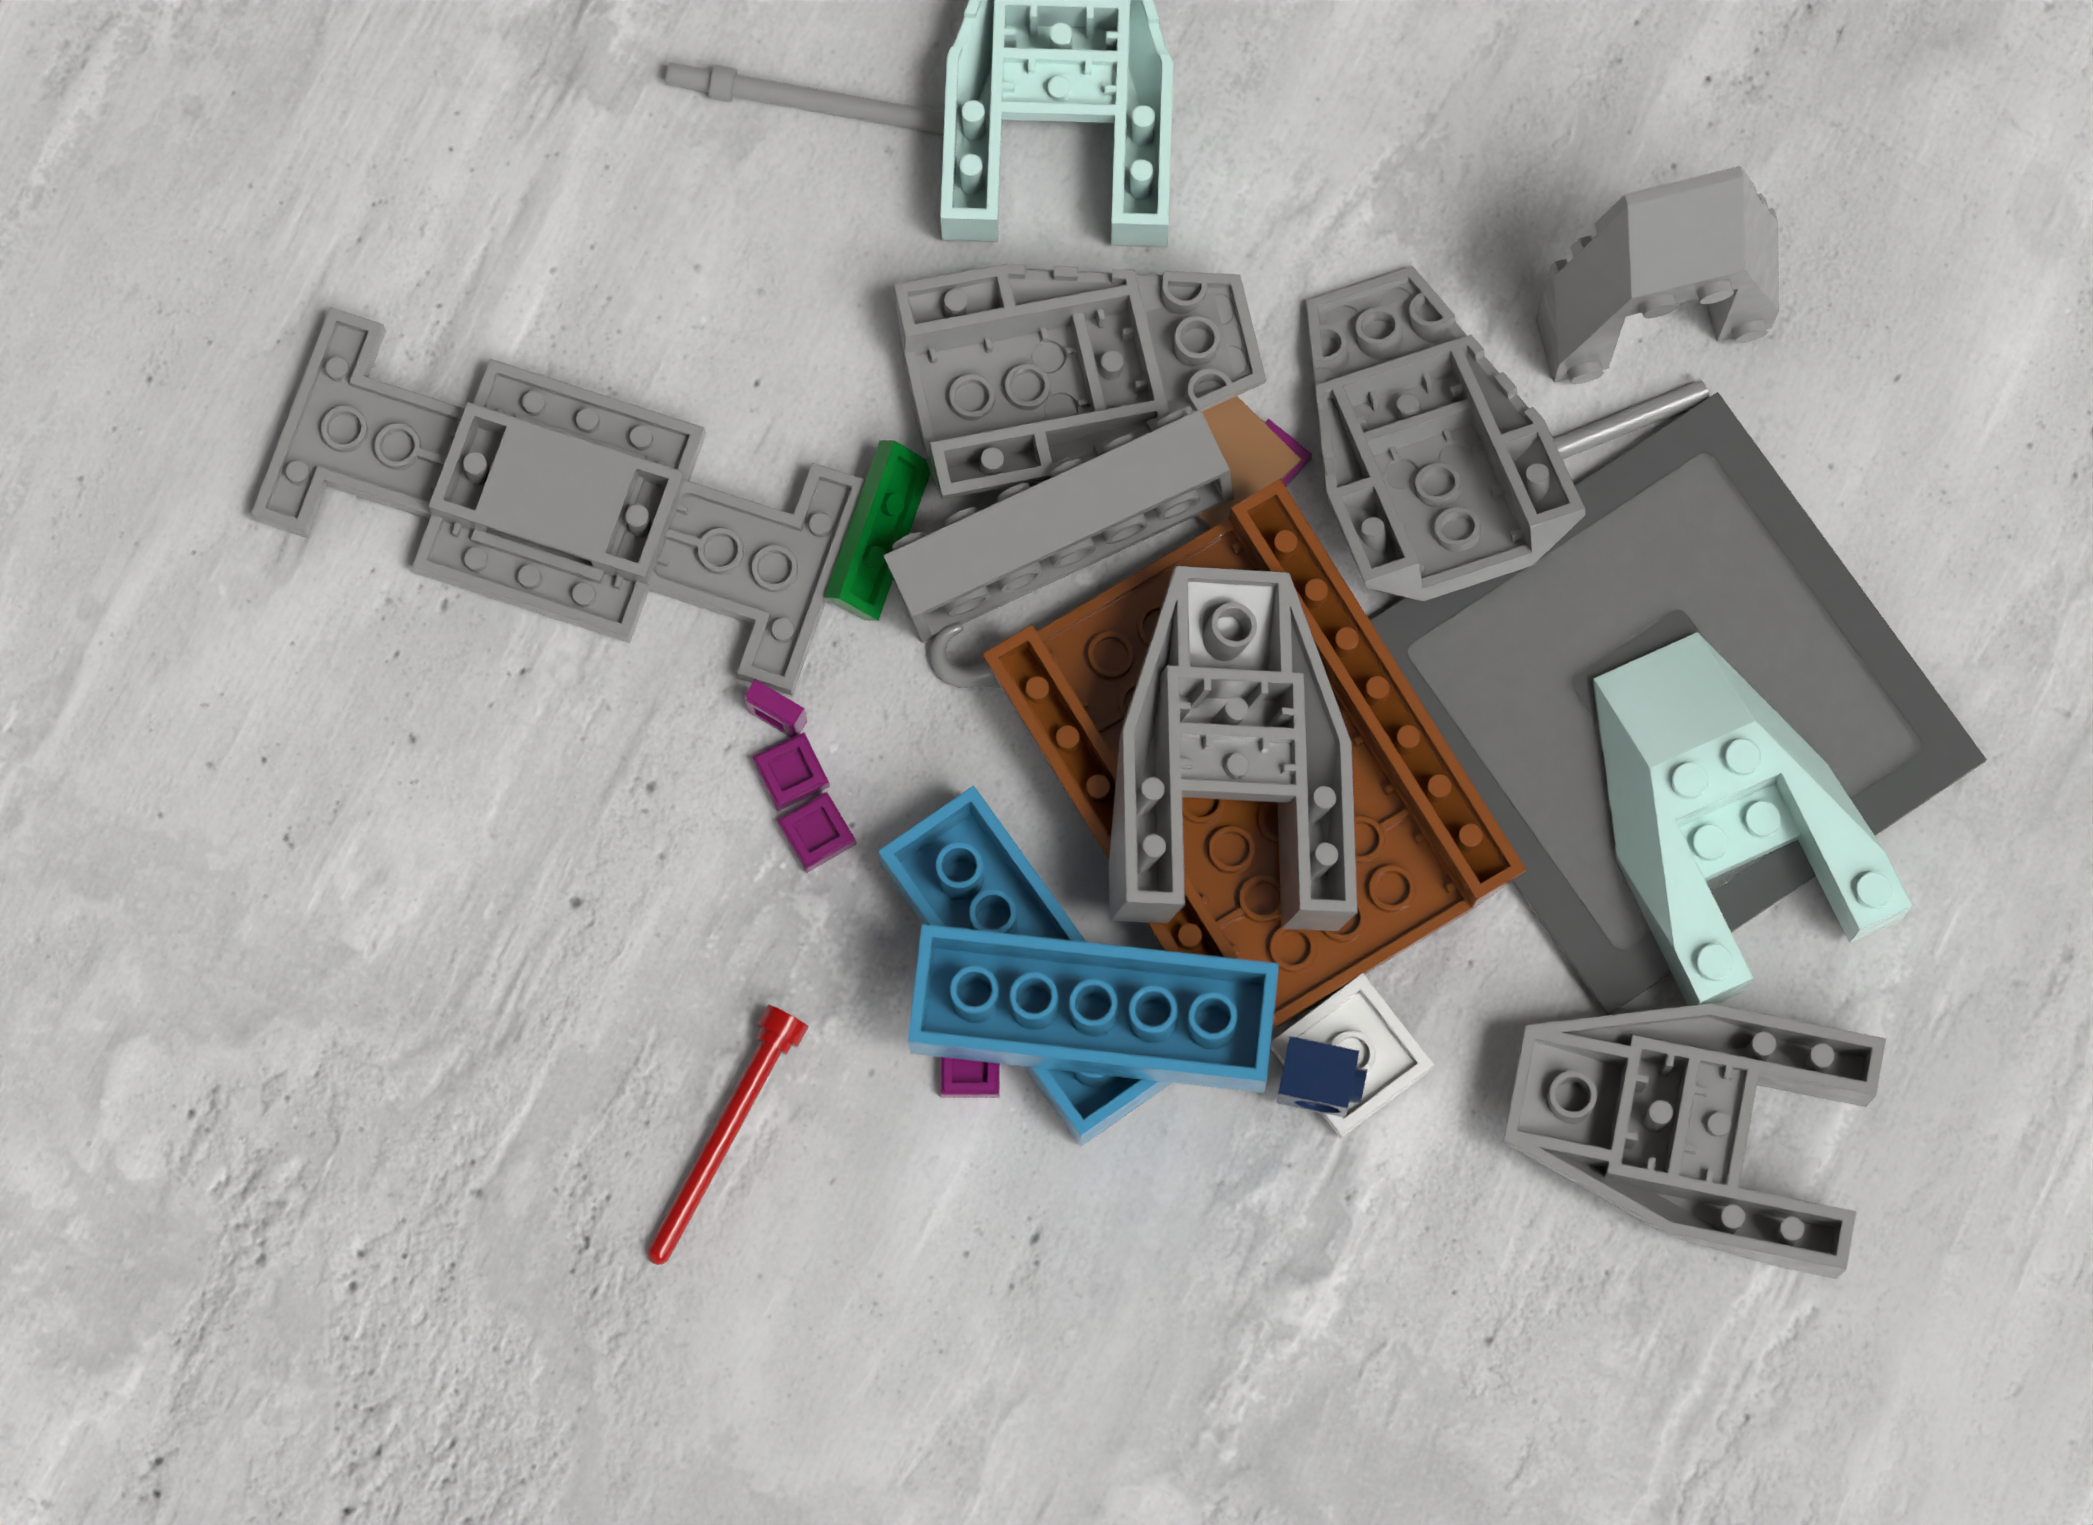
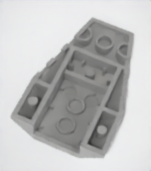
[894,264,1266,499]
[1306,266,1585,601]

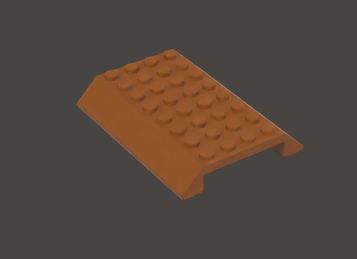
[982,479,1527,1030]

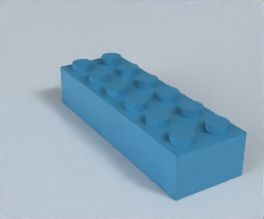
[878,785,1172,1147]
[908,924,1279,1093]

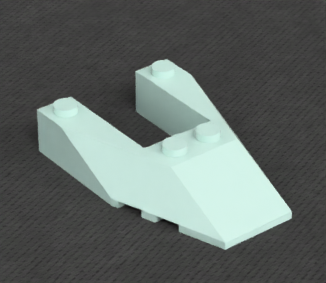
[940,0,1173,247]
[1592,632,1913,1006]

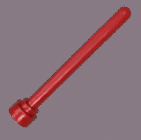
[647,1004,809,1265]

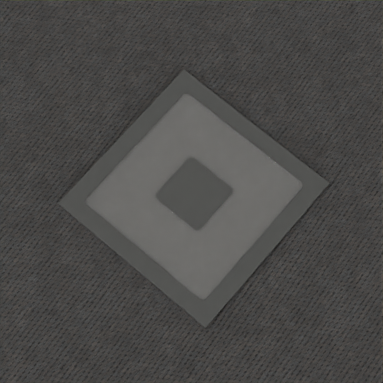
[1370,392,1987,1016]

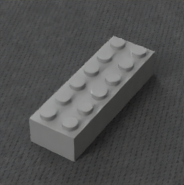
[883,409,1234,643]

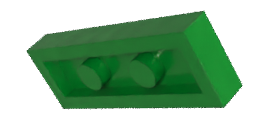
[824,440,931,621]

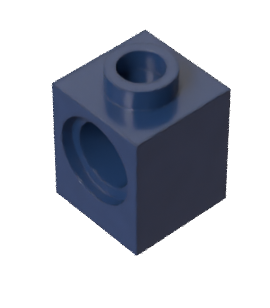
[1276,1036,1367,1118]

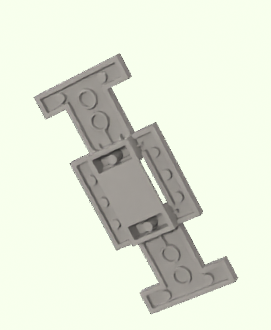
[251,307,866,696]

